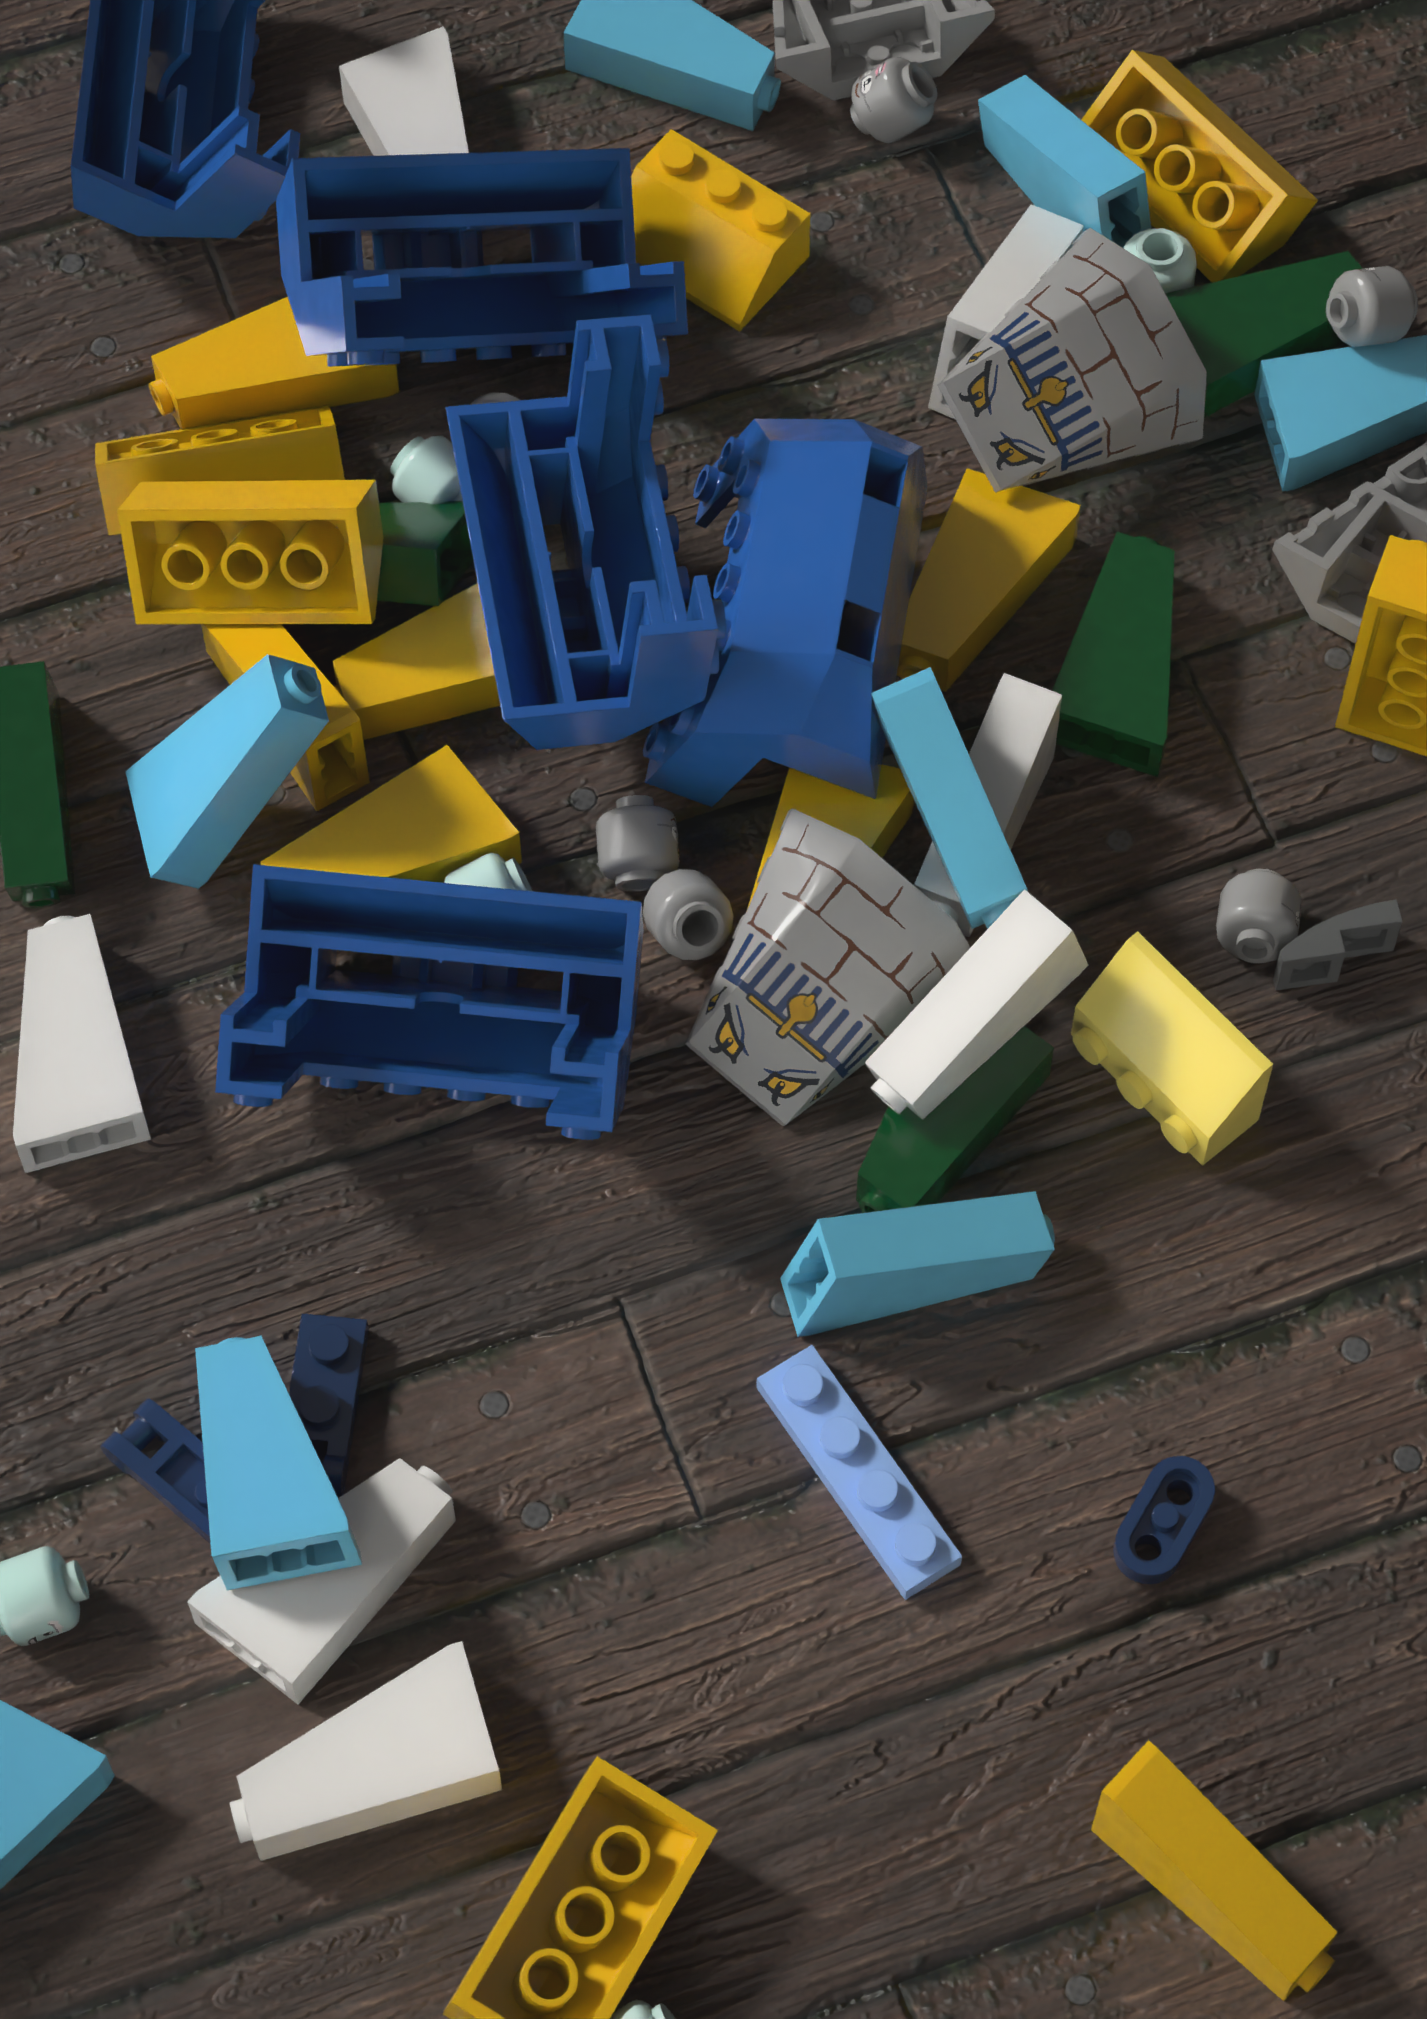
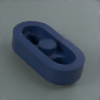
[1113,1456,1215,1584]

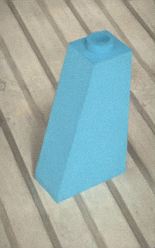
[563,0,781,131]
[978,75,1151,248]
[1254,335,1427,492]
[125,654,329,889]
[871,667,1028,929]
[780,1191,1055,1337]
[195,1336,362,1590]
[0,1700,115,1889]

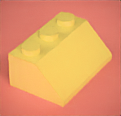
[1071,931,1273,1166]

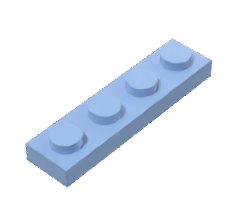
[756,1345,962,1600]

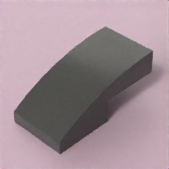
[1273,899,1402,990]

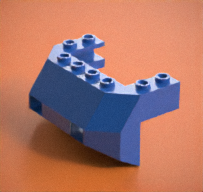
[71,0,301,238]
[276,148,688,367]
[445,314,726,750]
[643,419,928,807]
[215,864,644,1140]

